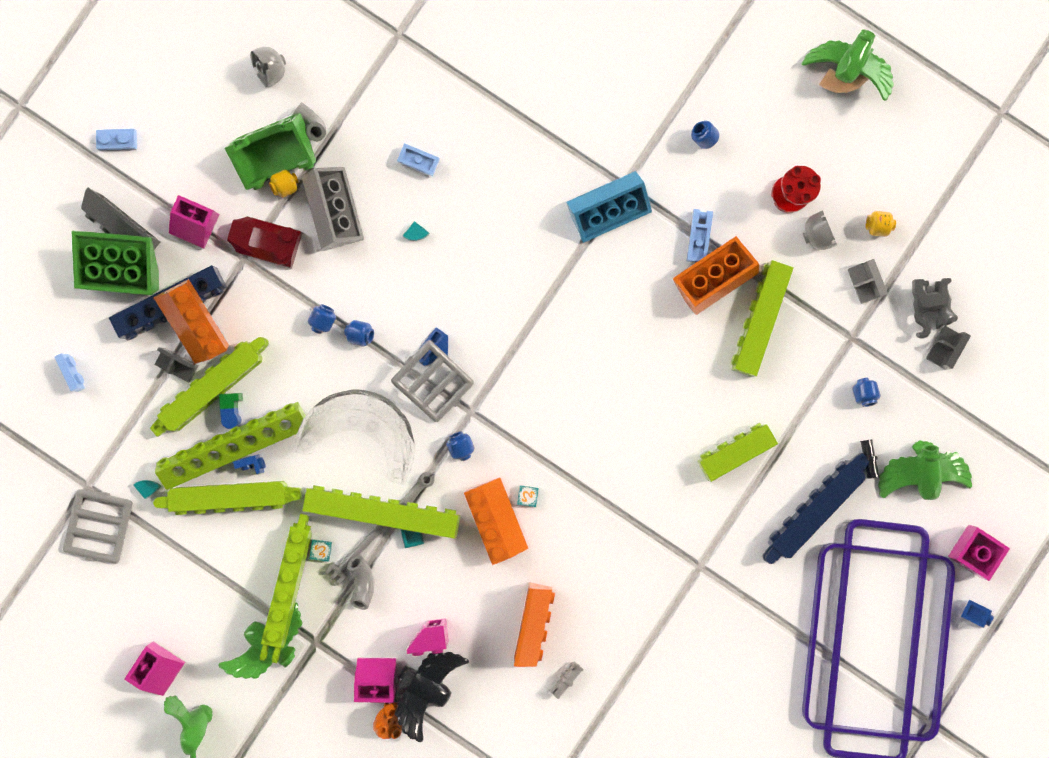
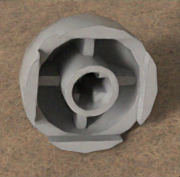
[250,47,286,87]
[802,210,837,250]

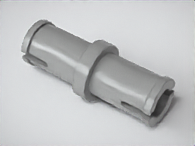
[549,661,584,700]

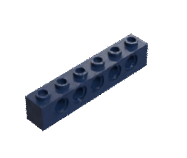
[109,265,227,341]

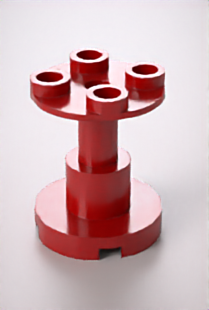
[771,165,821,213]

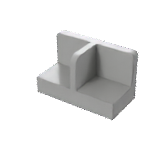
[848,259,888,304]

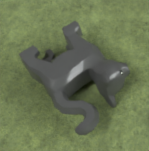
[912,278,958,339]

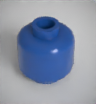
[691,120,720,149]
[308,304,336,334]
[344,320,374,347]
[852,377,881,407]
[446,431,475,461]

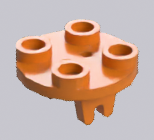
[373,702,402,739]

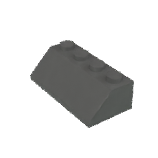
[81,187,161,250]

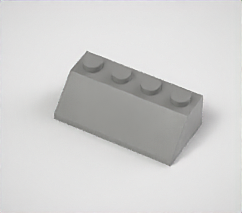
[301,167,364,249]

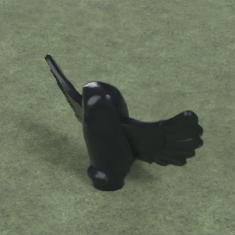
[395,652,469,743]

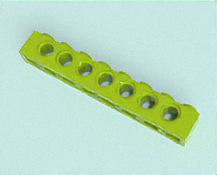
[155,402,309,490]

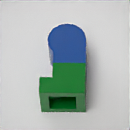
[219,393,243,429]

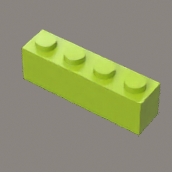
[697,422,778,482]

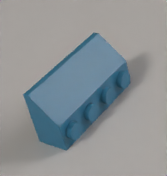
[566,171,652,243]

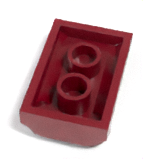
[227,216,303,269]

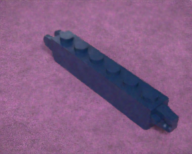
[762,453,870,564]

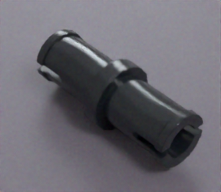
[860,439,880,479]

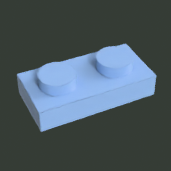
[96,128,137,150]
[397,143,440,177]
[54,353,85,392]

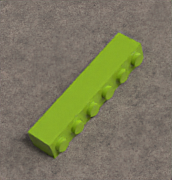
[730,260,794,377]

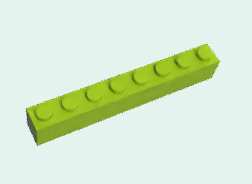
[302,485,461,539]

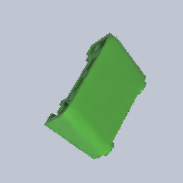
[224,113,316,190]

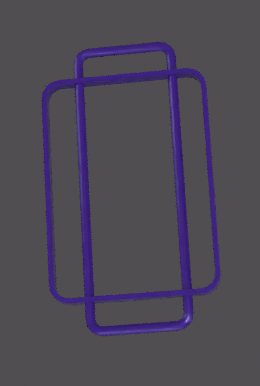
[802,519,955,758]

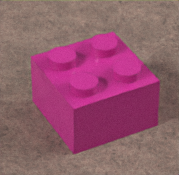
[948,525,1010,581]

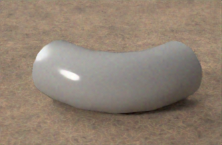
[292,102,326,142]
[347,555,374,610]

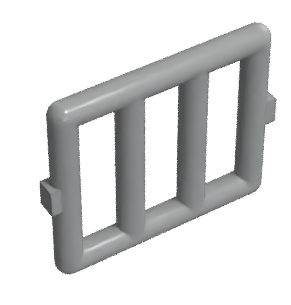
[391,340,474,422]
[63,489,133,564]

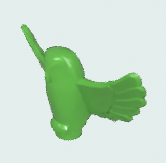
[801,29,894,101]
[878,440,972,500]
[218,602,303,679]
[164,695,213,758]

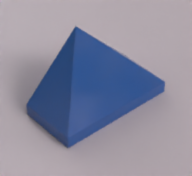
[418,327,448,366]

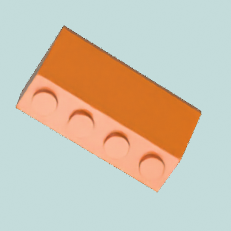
[673,236,759,315]
[154,279,229,364]
[464,477,529,565]
[514,582,555,667]

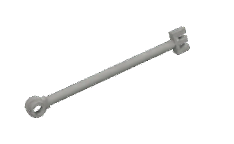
[324,472,435,586]

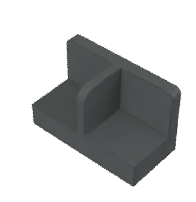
[926,326,971,370]
[154,347,199,382]

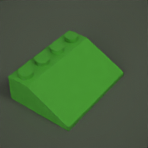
[71,230,159,295]

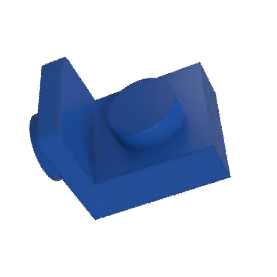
[233,454,266,475]
[961,599,994,628]

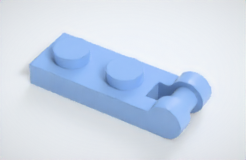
[686,209,713,263]

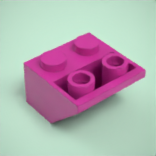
[169,195,220,249]
[406,618,449,656]
[124,641,186,696]
[354,658,396,703]

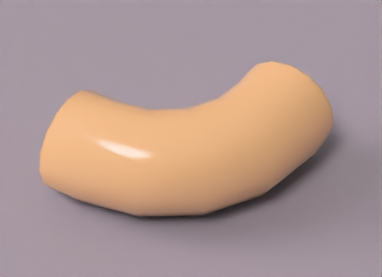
[819,68,869,93]

